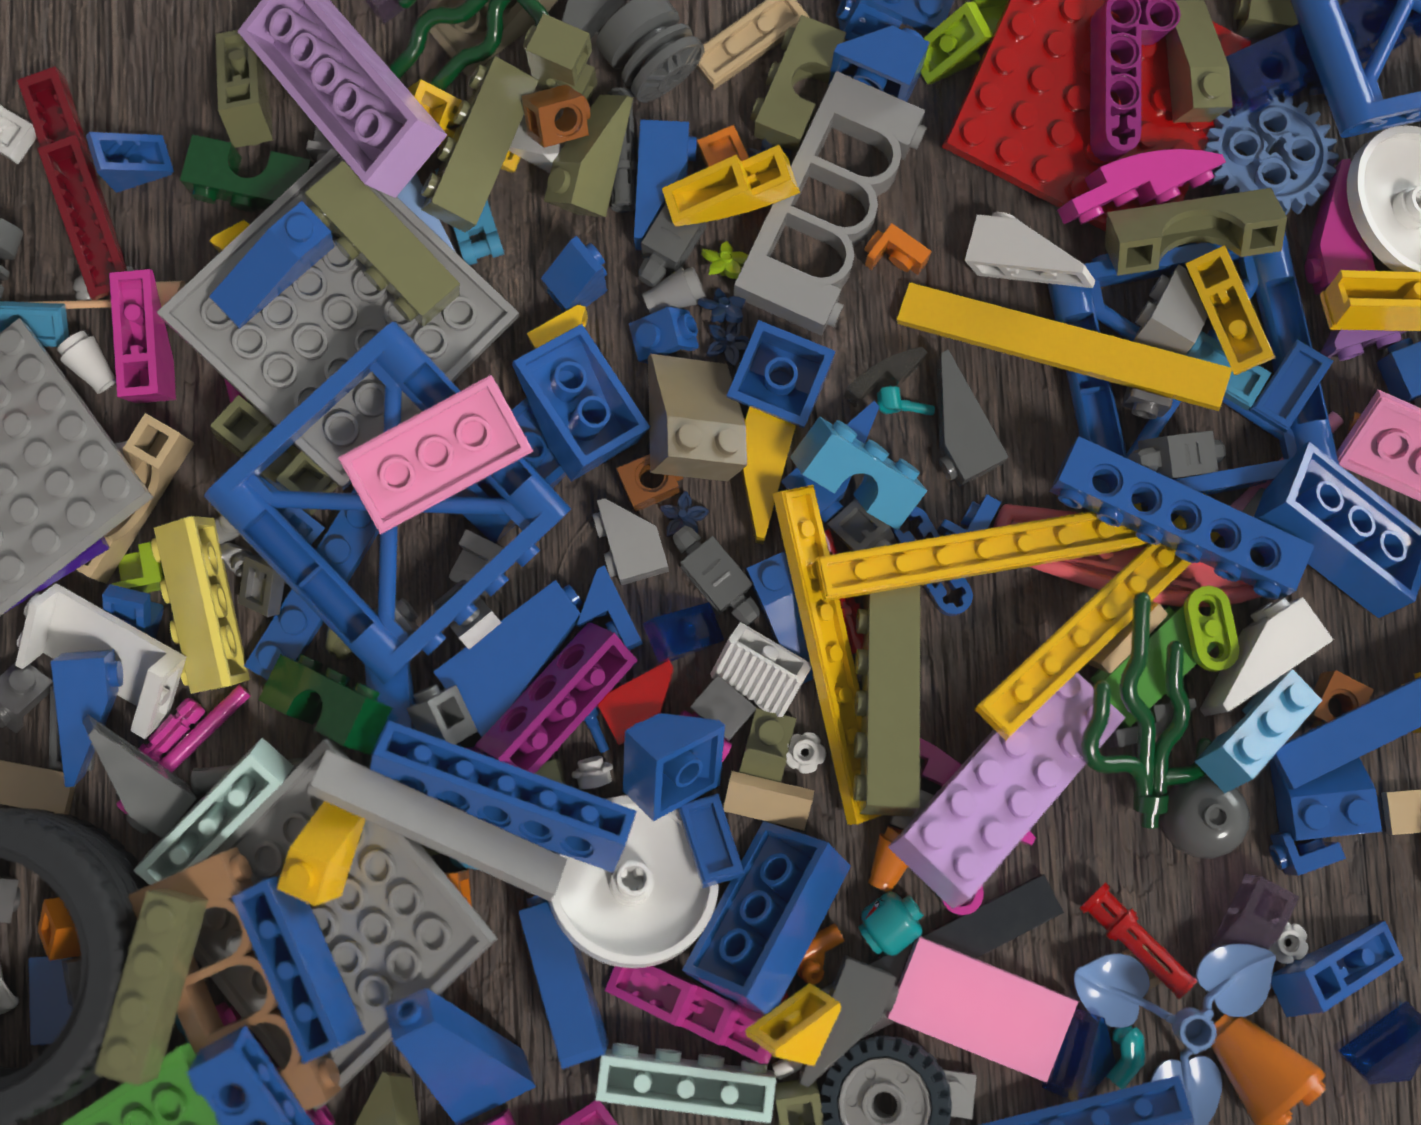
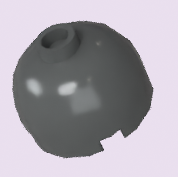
[1160,775,1250,859]

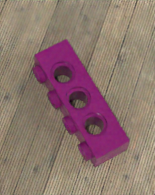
[475,622,638,774]

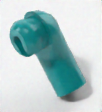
[1106,1026,1146,1089]

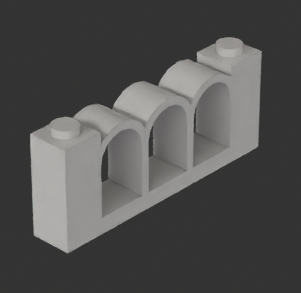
[734,71,927,336]

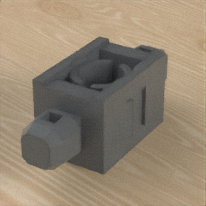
[639,203,707,287]
[1128,431,1226,478]
[673,525,760,626]

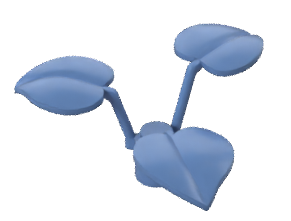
[1074,943,1276,1125]

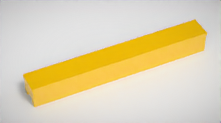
[1320,270,1421,331]

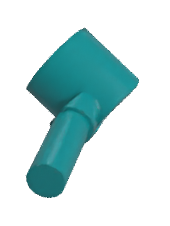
[877,386,935,416]

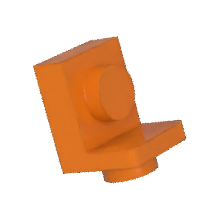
[864,223,931,275]

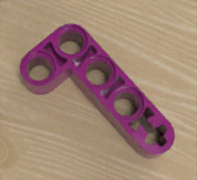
[1090,0,1181,162]

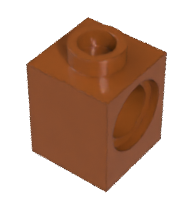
[522,84,590,148]
[616,454,684,512]
[1306,670,1374,730]

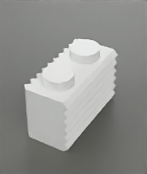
[710,622,812,717]

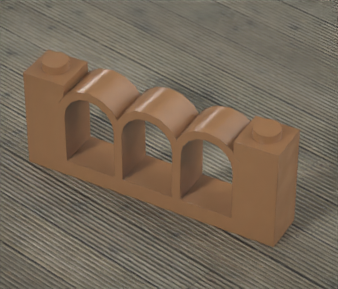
[128,847,342,1125]

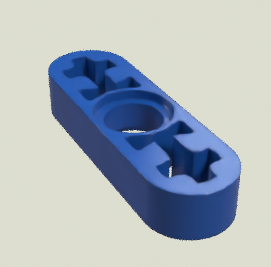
[890,507,973,616]

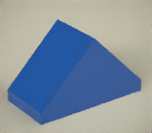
[86,132,174,193]

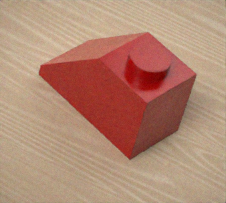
[598,660,674,746]

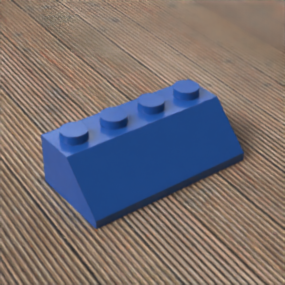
[1254,441,1421,618]
[682,821,851,1016]

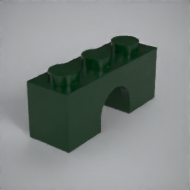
[180,135,314,212]
[258,653,393,755]

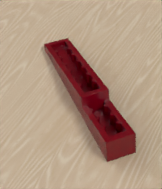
[17,66,127,301]

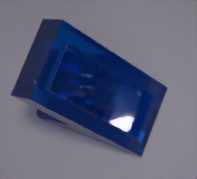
[643,602,724,663]

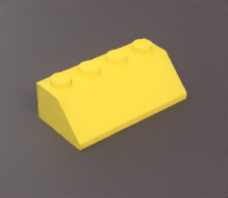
[151,516,250,694]

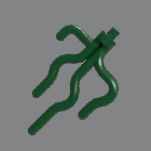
[389,0,549,91]
[1081,592,1213,829]

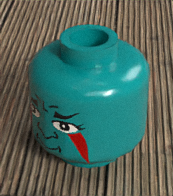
[858,891,924,956]

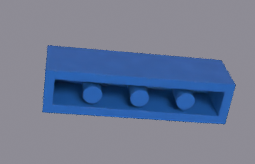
[231,874,366,1064]

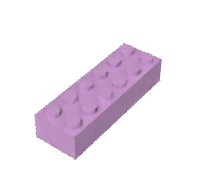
[237,0,447,198]
[889,673,1126,909]

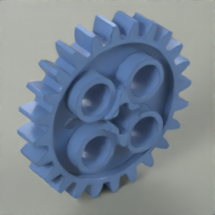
[1203,91,1339,215]

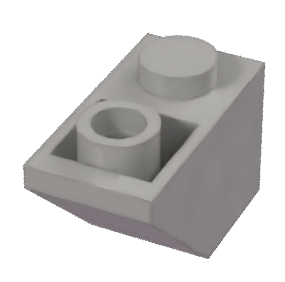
[1133,264,1208,355]
[592,498,669,585]

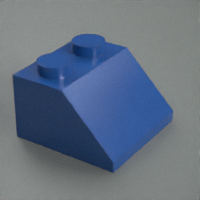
[829,26,930,102]
[727,320,836,428]
[623,713,725,822]
[1269,757,1382,841]

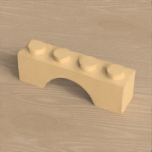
[76,413,194,584]

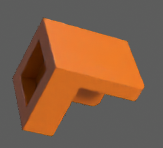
[37,897,81,961]

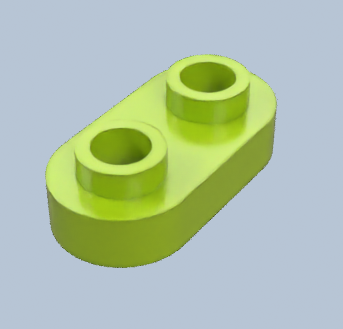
[1183,586,1240,672]

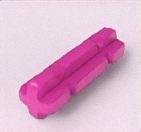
[139,698,205,762]

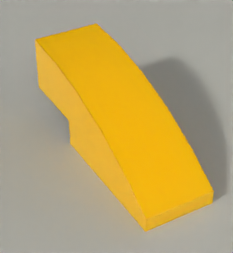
[662,145,800,226]

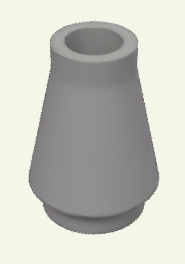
[642,266,706,314]

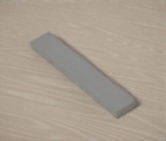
[306,750,567,901]

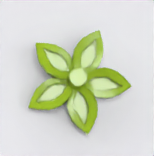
[701,241,748,279]

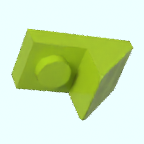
[921,2,993,84]

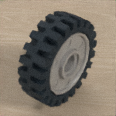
[821,1035,952,1125]

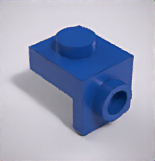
[629,306,699,363]

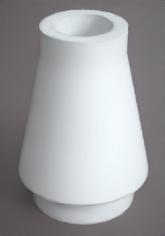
[57,331,116,394]

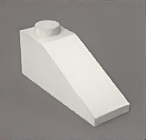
[965,212,1095,288]

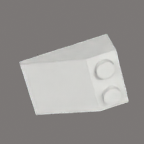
[1200,597,1333,716]

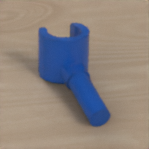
[583,705,610,753]

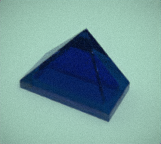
[1339,1001,1421,1085]
[1042,1008,1116,1101]

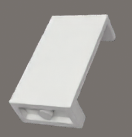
[15,583,186,739]

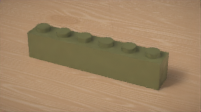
[853,585,920,817]

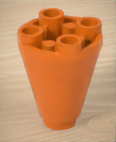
[1211,1014,1326,1125]

